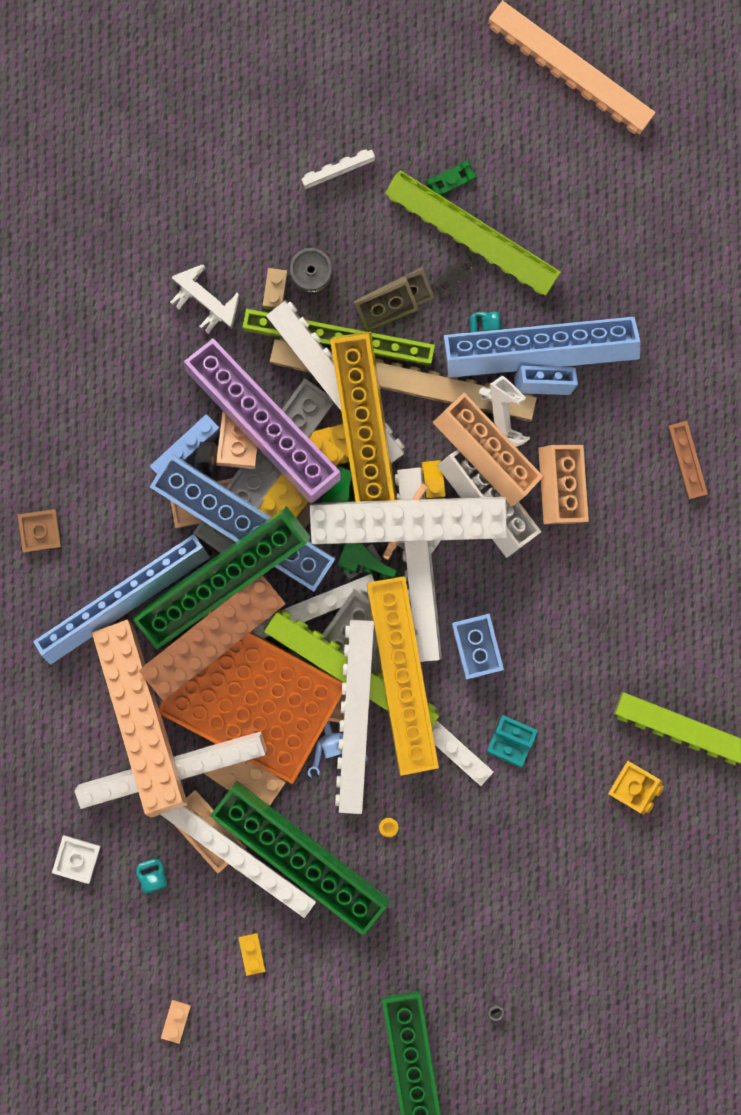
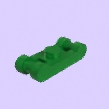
[425,160,477,196]

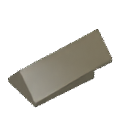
[354,267,435,332]

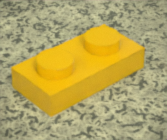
[238,933,265,976]

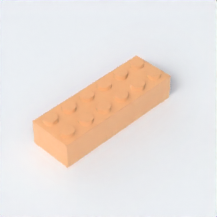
[433,393,543,507]

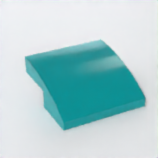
[486,715,538,768]

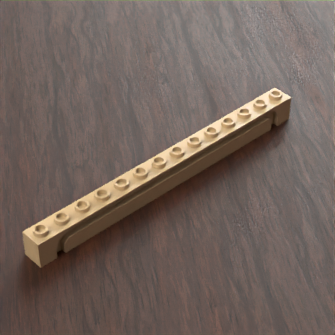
[270,338,537,422]

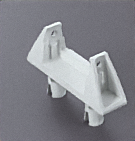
[170,265,239,334]
[479,376,530,447]

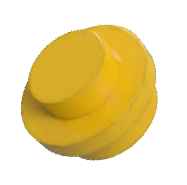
[379,818,398,837]

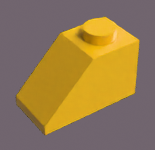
[422,460,445,499]

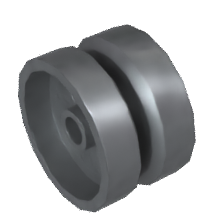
[290,248,332,294]

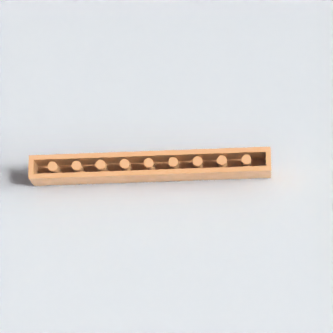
[488,0,656,135]

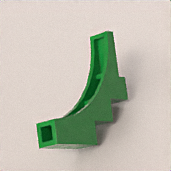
[321,466,399,579]

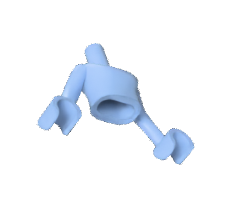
[308,721,368,778]

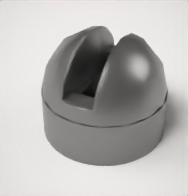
[488,1003,504,1021]

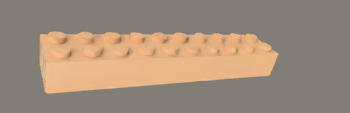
[92,620,188,818]

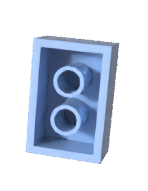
[451,614,504,679]

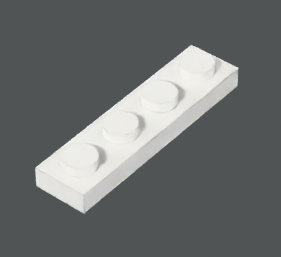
[302,149,375,189]
[432,720,493,786]

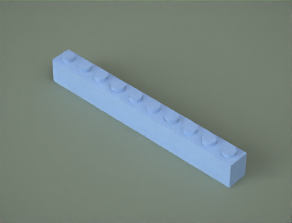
[33,534,210,665]

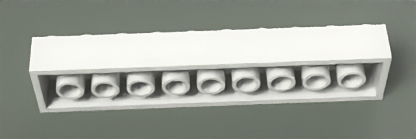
[310,497,508,544]

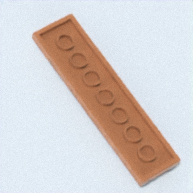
[139,575,286,701]

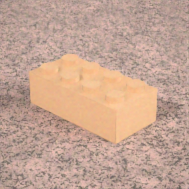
[539,445,589,524]

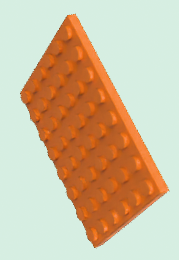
[159,611,343,784]

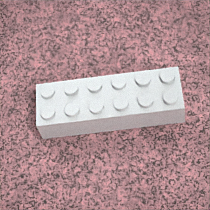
[437,450,541,558]

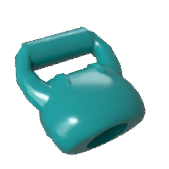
[470,311,502,332]
[136,858,167,894]

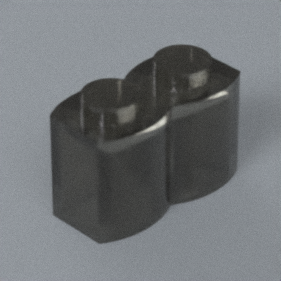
[194,442,222,482]

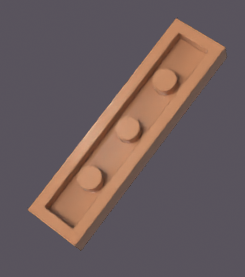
[668,421,708,500]

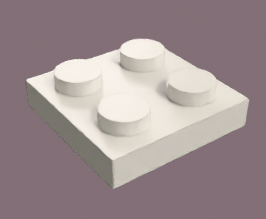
[52,835,101,884]

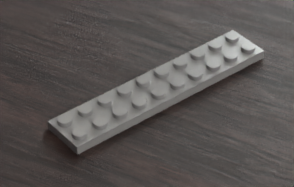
[193,378,334,553]

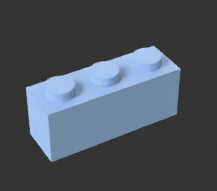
[514,366,578,395]

